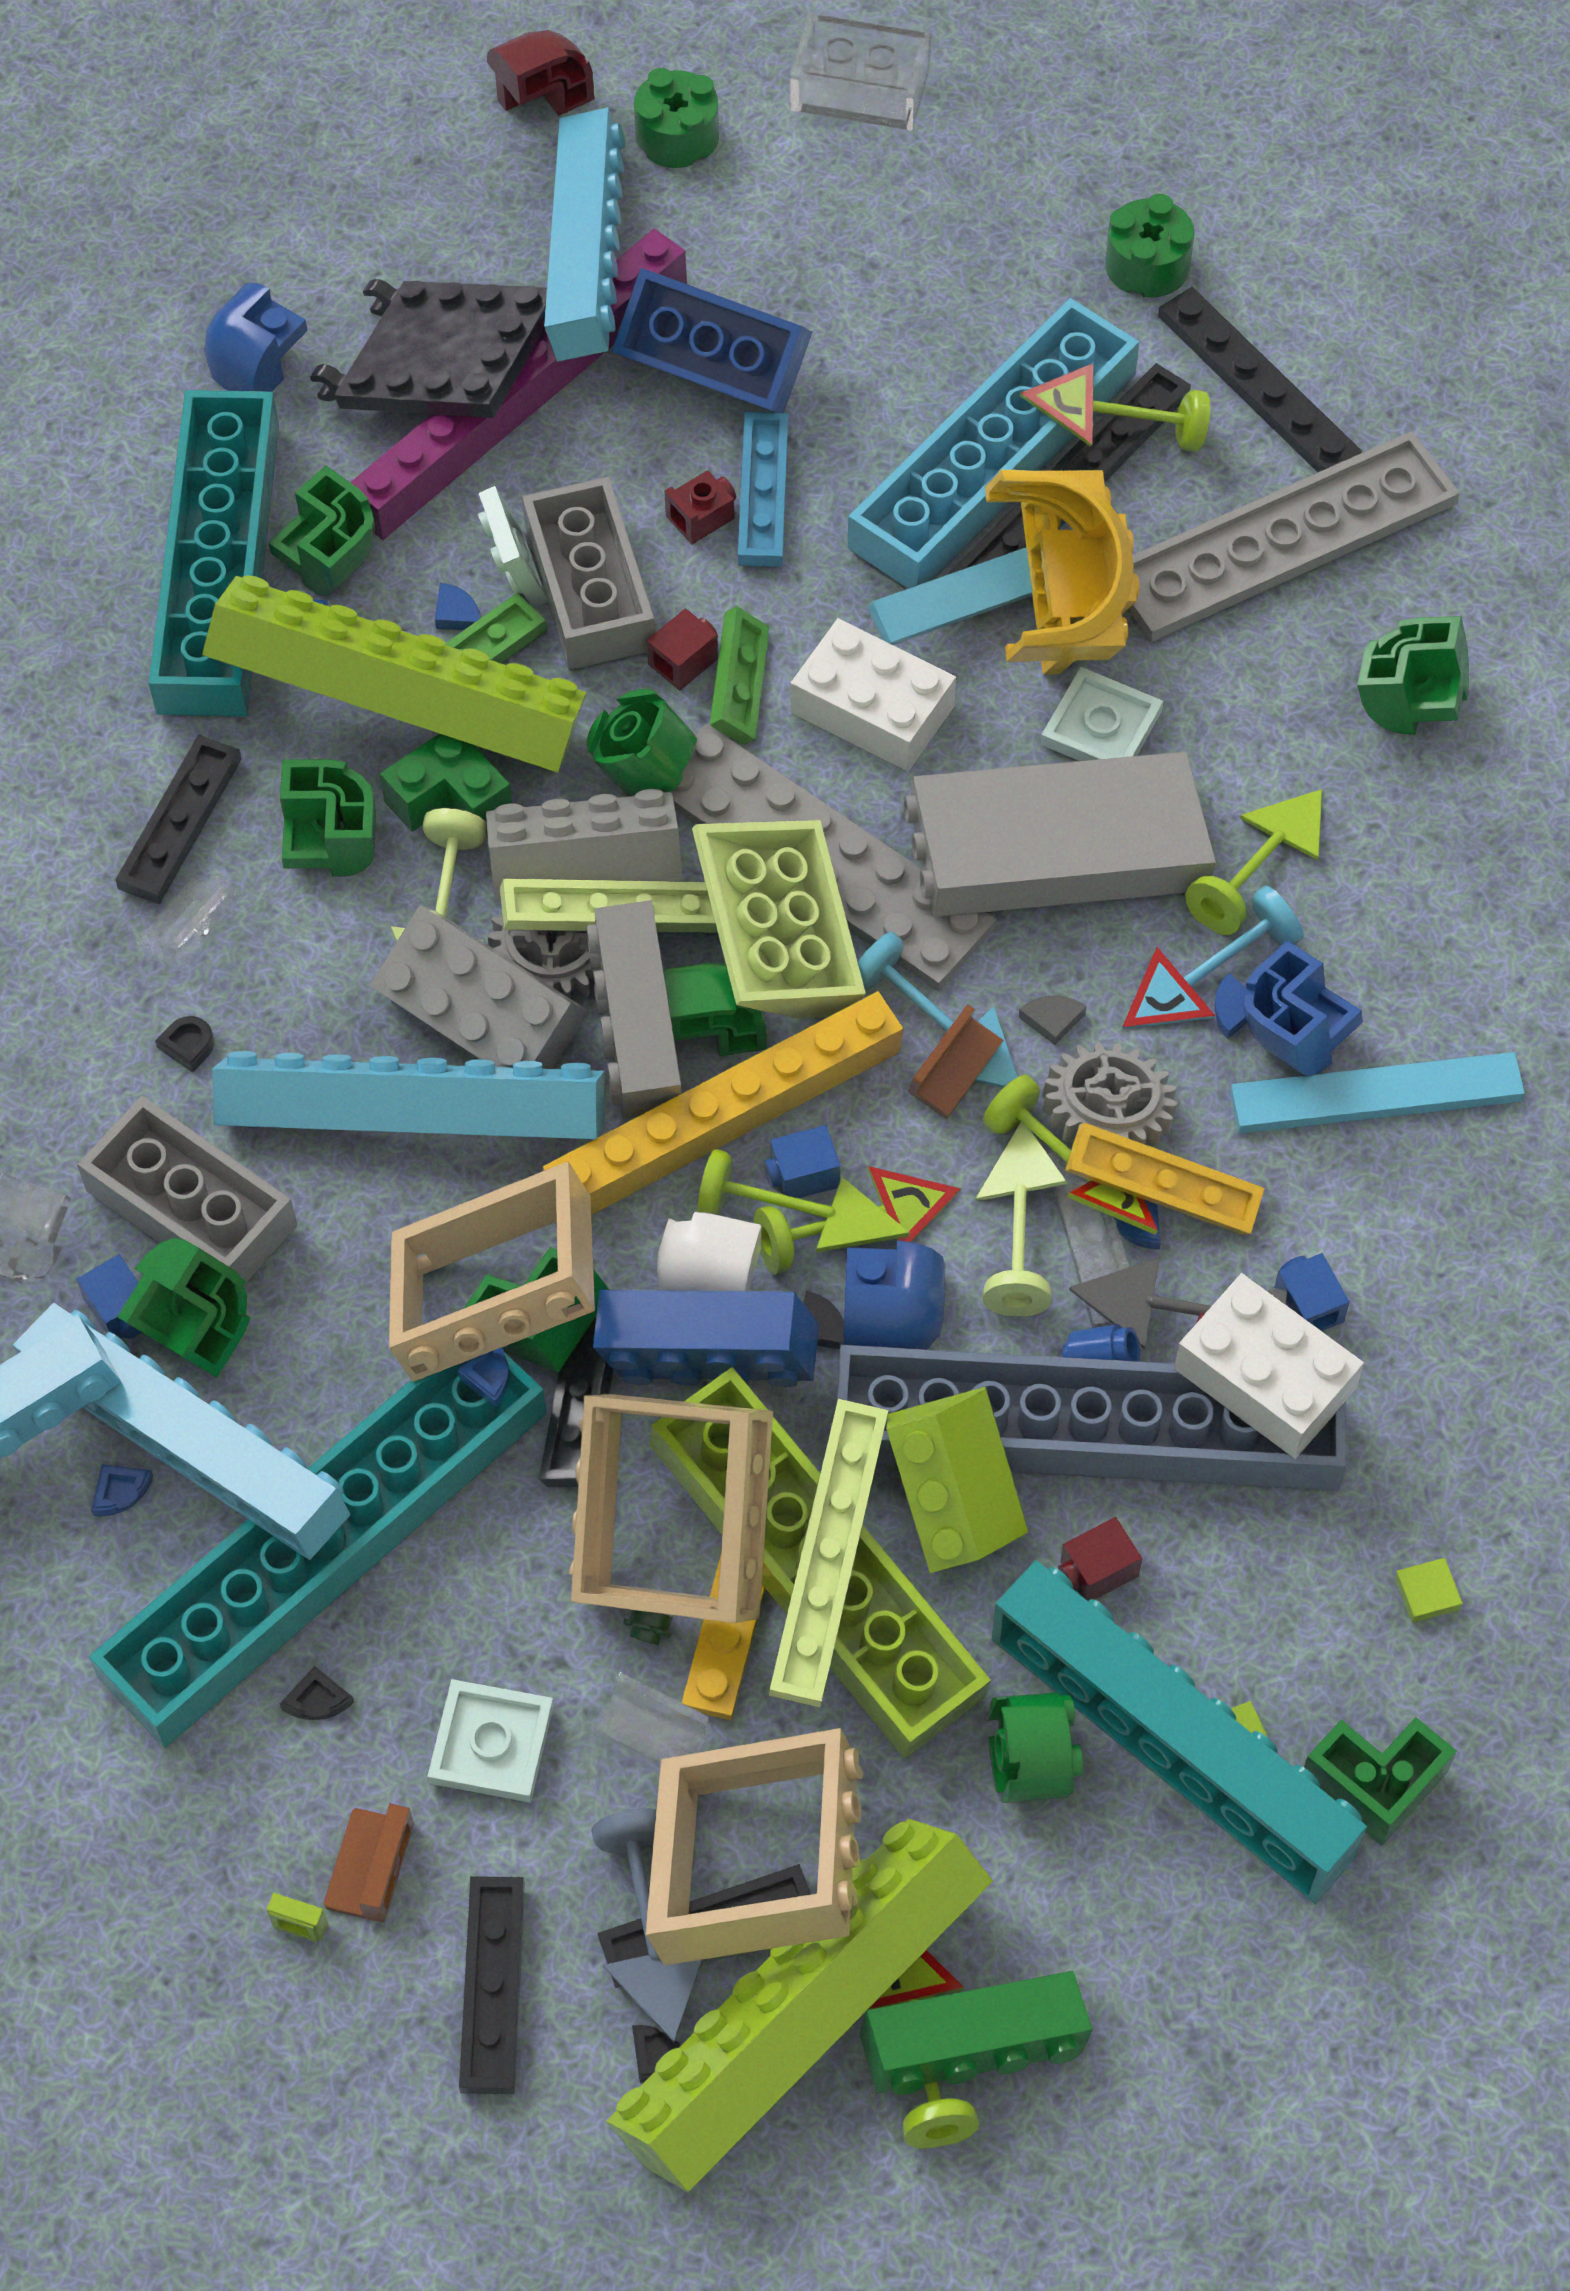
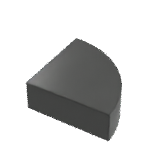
[1019,996,1087,1045]

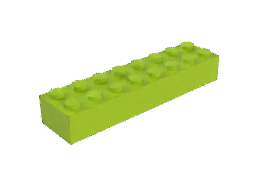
[202,575,587,773]
[650,1367,991,1760]
[606,1818,993,2192]

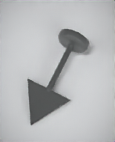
[1069,1257,1287,1349]

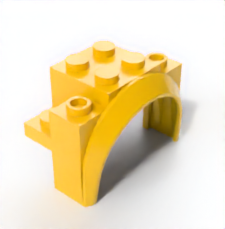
[985,469,1140,675]

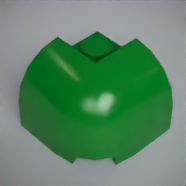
[268,465,375,596]
[1357,616,1469,735]
[280,759,376,877]
[663,963,767,1056]
[117,1238,251,1378]

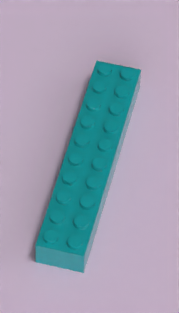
[88,1352,547,1748]

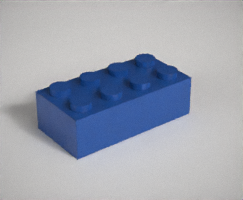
[611,268,813,413]
[593,1290,819,1387]

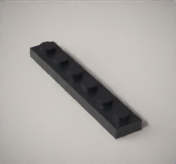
[1158,287,1362,472]

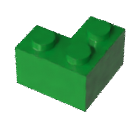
[379,734,512,832]
[463,1247,610,1372]
[1304,1717,1457,1845]

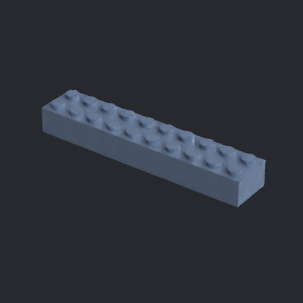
[837,1345,1346,1491]

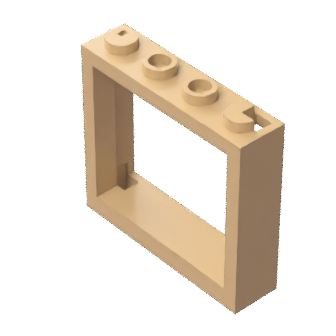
[389,1161,595,1382]
[569,1394,773,1623]
[645,1728,863,1966]

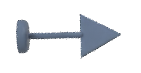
[591,1808,703,2043]

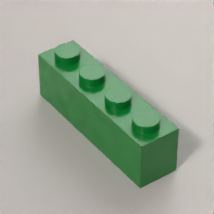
[859,1971,1093,2095]

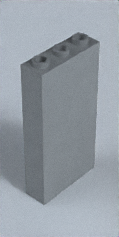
[903,751,1216,917]

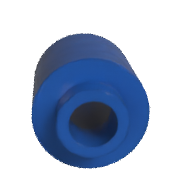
[1062,1324,1141,1362]

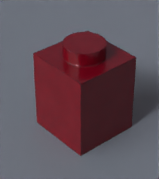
[647,608,718,691]
[1058,1517,1142,1601]

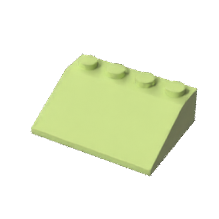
[692,820,866,1019]

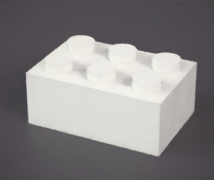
[790,618,956,772]
[1174,1273,1364,1459]

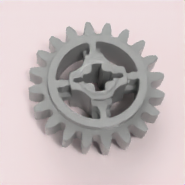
[487,916,601,1000]
[1042,1042,1177,1146]

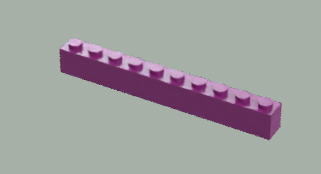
[351,228,687,540]

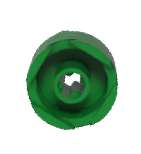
[634,68,719,168]
[1105,194,1195,298]
[586,689,697,796]
[988,1692,1083,1803]

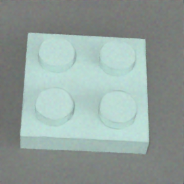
[478,486,547,607]
[1041,667,1164,761]
[427,1679,554,1803]

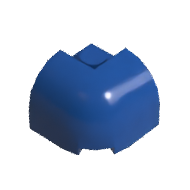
[204,283,308,392]
[1244,941,1363,1076]
[843,1241,946,1350]

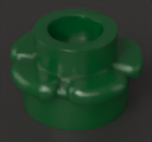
[623,1610,673,1646]

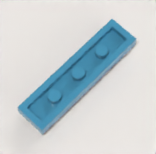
[738,412,788,567]

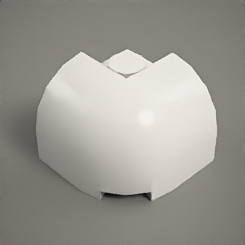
[657,1212,762,1291]

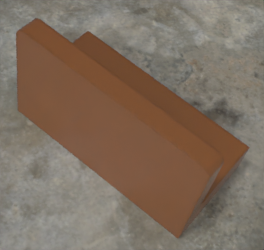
[908,1004,1004,1119]
[324,1803,414,1923]

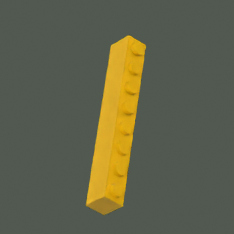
[543,991,903,1215]

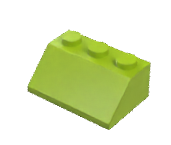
[886,1387,1028,1573]

